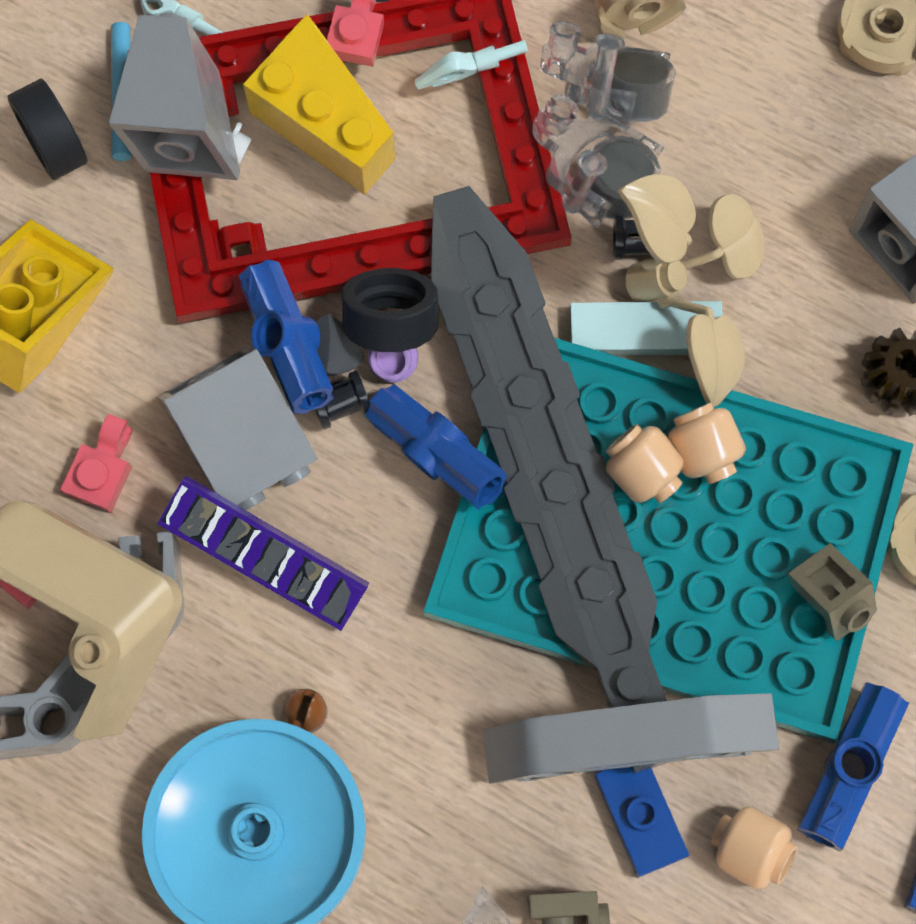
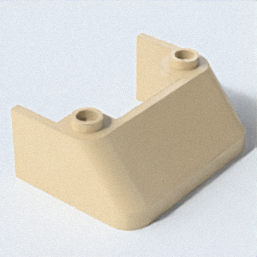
[0,501,182,741]

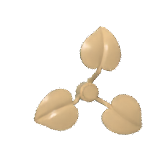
[617,174,765,407]

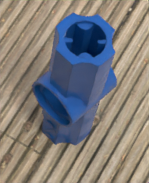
[239,260,334,414]
[365,384,508,510]
[797,682,909,851]

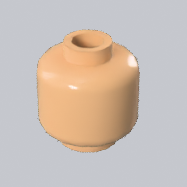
[668,402,746,485]
[606,424,684,503]
[711,806,798,890]

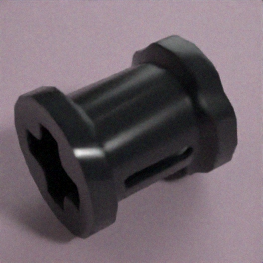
[613,215,651,260]
[315,370,370,430]

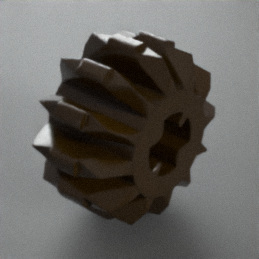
[860,327,916,417]

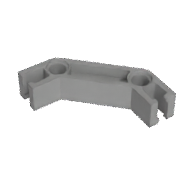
[0,531,184,760]
[483,693,779,784]

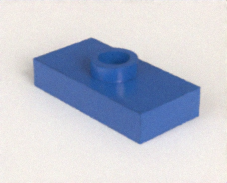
[594,767,690,879]

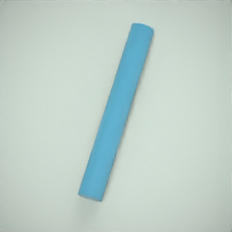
[111,22,132,161]

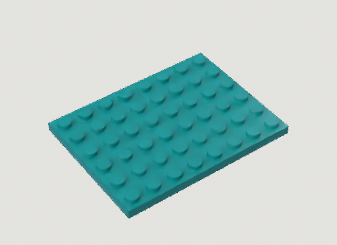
[423,338,914,743]

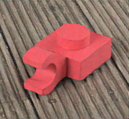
[327,0,384,67]
[60,414,133,513]

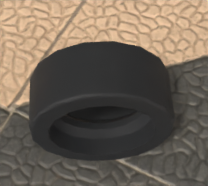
[7,78,88,180]
[342,268,438,352]

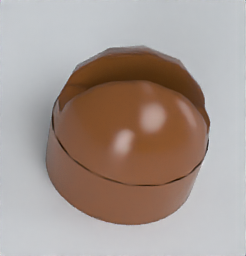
[284,689,328,733]

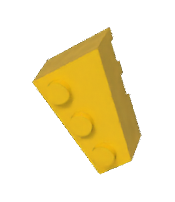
[243,14,395,195]

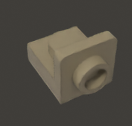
[788,543,877,641]
[528,891,610,924]

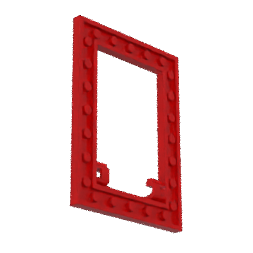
[127,0,572,324]

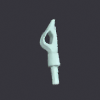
[140,0,223,36]
[415,40,528,90]

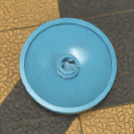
[142,719,366,924]

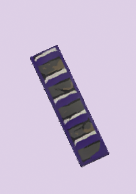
[157,476,369,631]

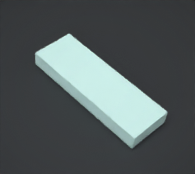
[570,301,723,356]

